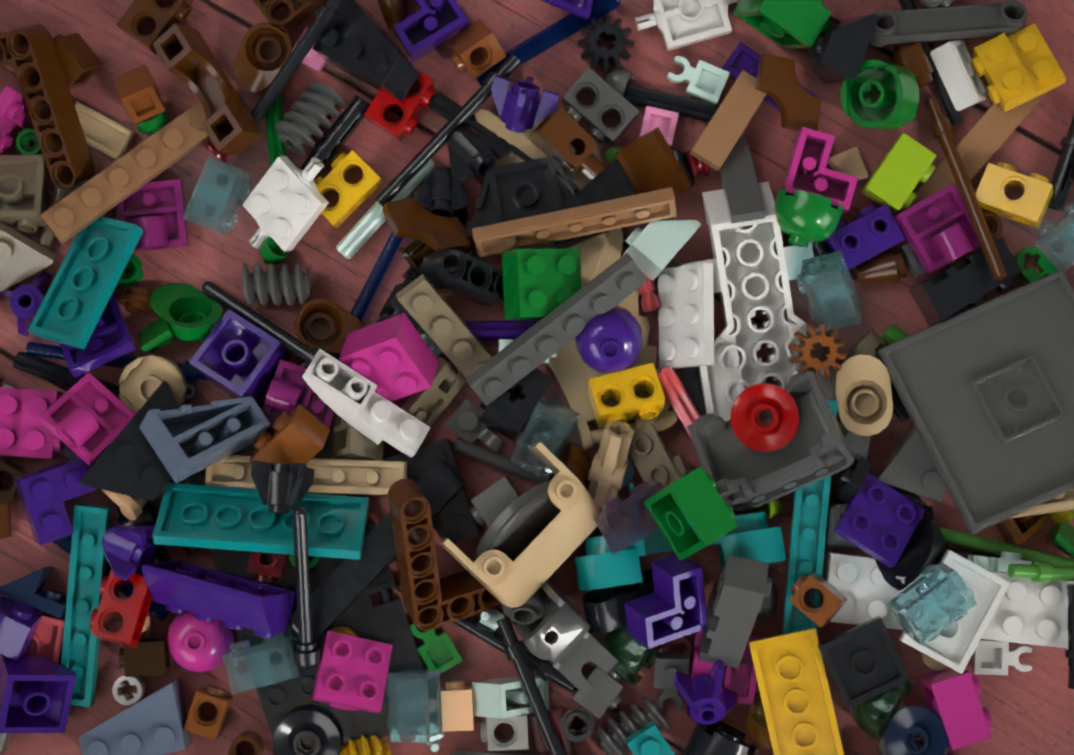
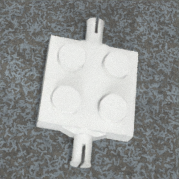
[634,0,740,51]
[242,156,329,252]

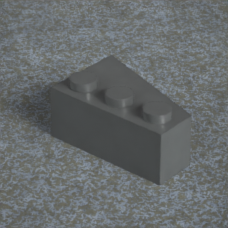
[873,424,946,503]
[699,554,772,668]

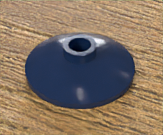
[886,706,948,755]

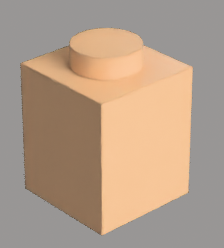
[438,680,475,732]

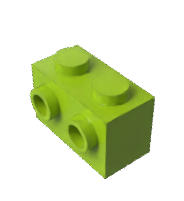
[861,133,937,214]

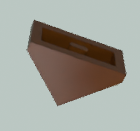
[996,513,1052,545]

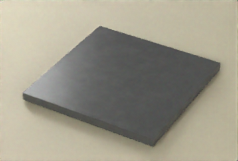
[877,269,1074,535]

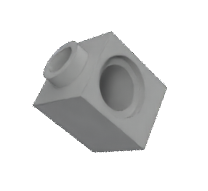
[480,714,529,751]

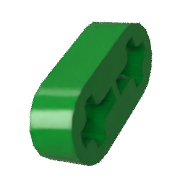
[1014,247,1059,284]

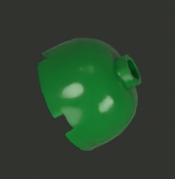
[774,189,843,248]

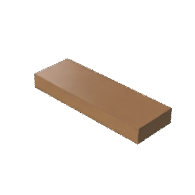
[690,70,767,171]

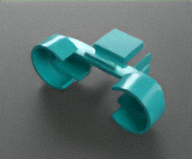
[574,483,786,591]

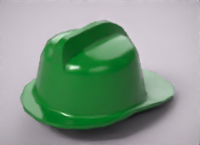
[150,283,223,343]

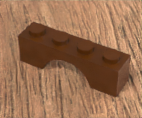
[152,23,263,155]

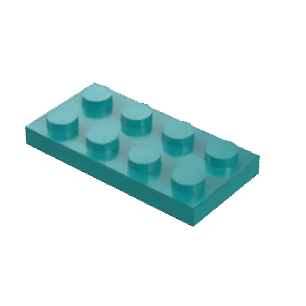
[28,216,143,350]

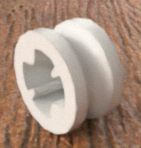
[112,675,145,705]

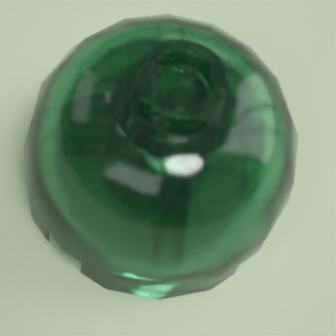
[604,624,663,685]
[851,681,913,740]

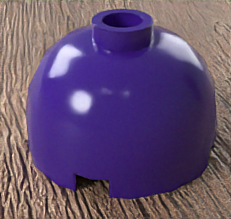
[576,305,643,374]

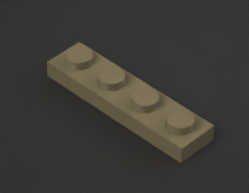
[396,274,493,378]

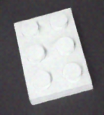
[658,263,714,369]
[899,550,1011,674]

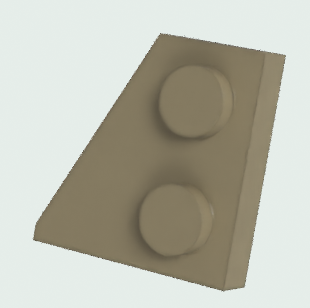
[0,222,57,292]

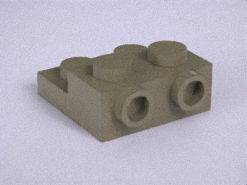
[0,154,49,233]

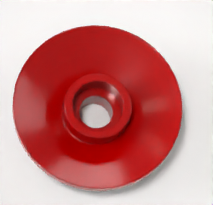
[730,383,800,452]

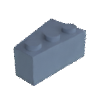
[139,396,270,483]
[79,678,193,755]

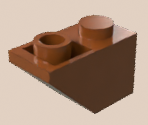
[249,404,330,464]

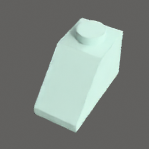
[623,220,702,281]
[472,677,550,719]

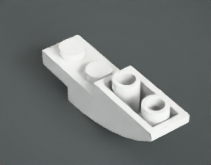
[302,349,431,458]

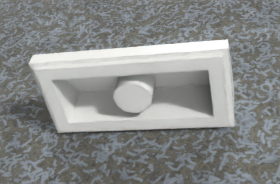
[930,39,989,111]

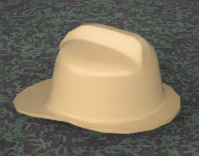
[835,354,893,436]

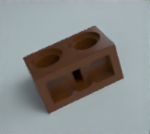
[116,0,194,54]

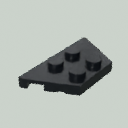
[467,156,592,241]
[78,381,179,501]

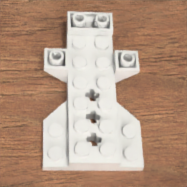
[680,182,838,421]

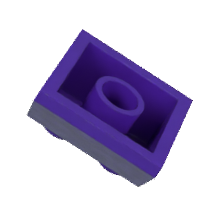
[189,309,291,403]
[0,653,77,733]

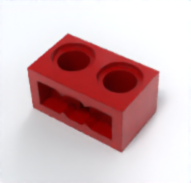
[364,69,436,141]
[89,569,152,649]

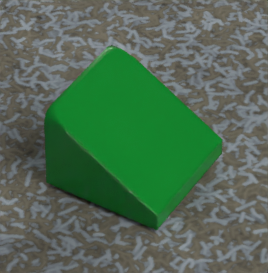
[138,317,177,354]
[1047,519,1074,559]

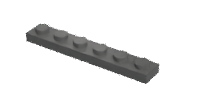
[465,253,648,406]

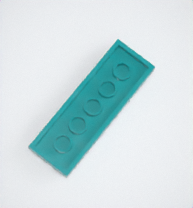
[153,483,370,560]

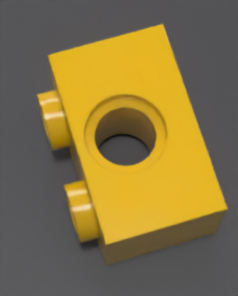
[975,162,1054,229]

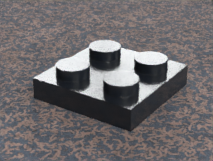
[817,616,911,709]

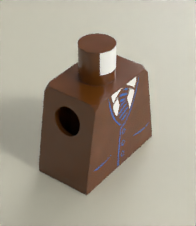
[527,107,605,180]

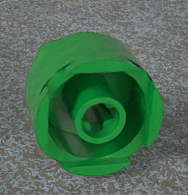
[840,60,919,131]

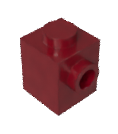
[247,552,288,583]

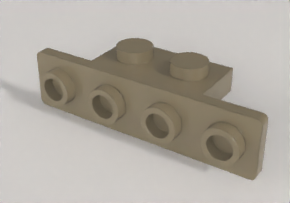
[629,423,713,552]

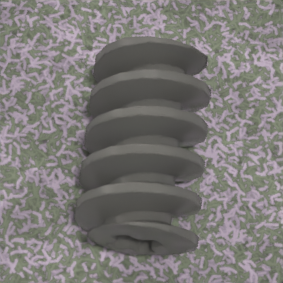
[275,82,346,158]
[242,263,313,306]
[596,696,672,755]

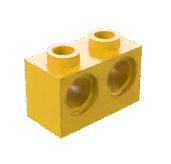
[314,150,383,229]
[588,363,665,428]

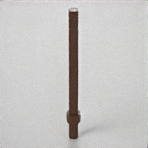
[924,96,1007,280]

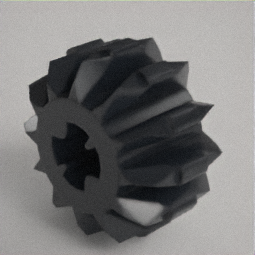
[578,15,634,73]

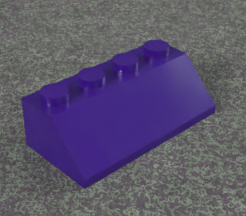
[142,560,296,638]

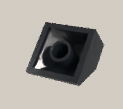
[807,13,880,83]

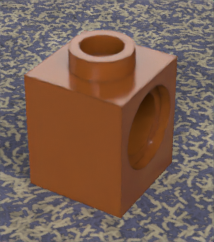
[447,19,507,80]
[115,64,165,124]
[789,572,848,628]
[183,684,233,740]

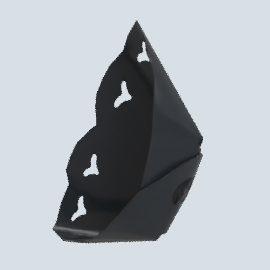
[875,487,945,590]

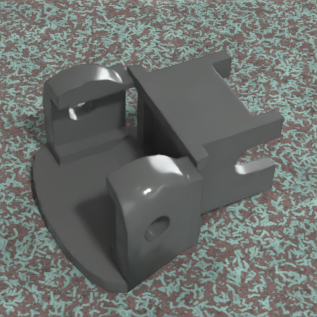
[513,580,619,696]

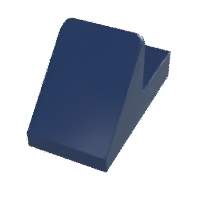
[0,566,66,618]

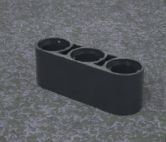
[422,249,504,306]
[583,569,654,634]

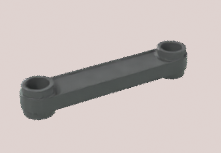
[870,0,1027,47]

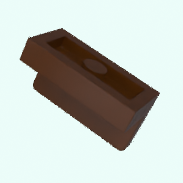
[616,127,692,195]

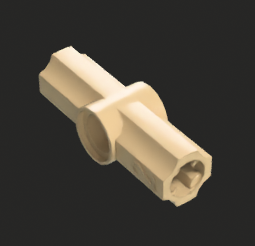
[588,421,635,520]

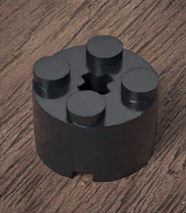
[682,720,761,755]

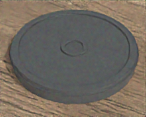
[474,480,561,561]

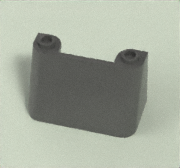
[687,370,854,515]

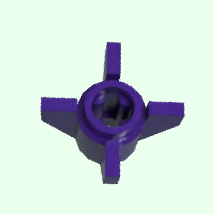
[491,75,560,133]
[1,272,52,337]
[102,524,159,581]
[673,659,738,724]

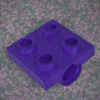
[60,294,136,378]
[833,473,925,568]

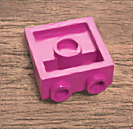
[0,387,64,459]

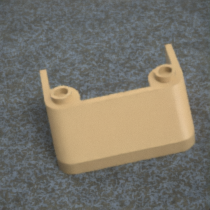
[439,442,601,608]

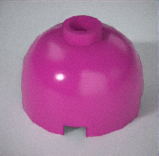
[166,611,235,673]

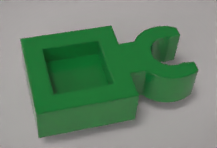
[410,623,463,678]

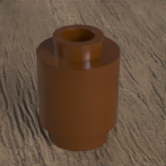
[890,43,934,88]

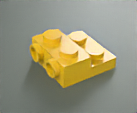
[971,23,1066,113]

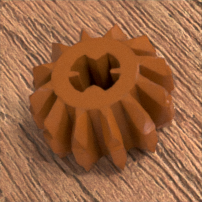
[788,322,847,379]

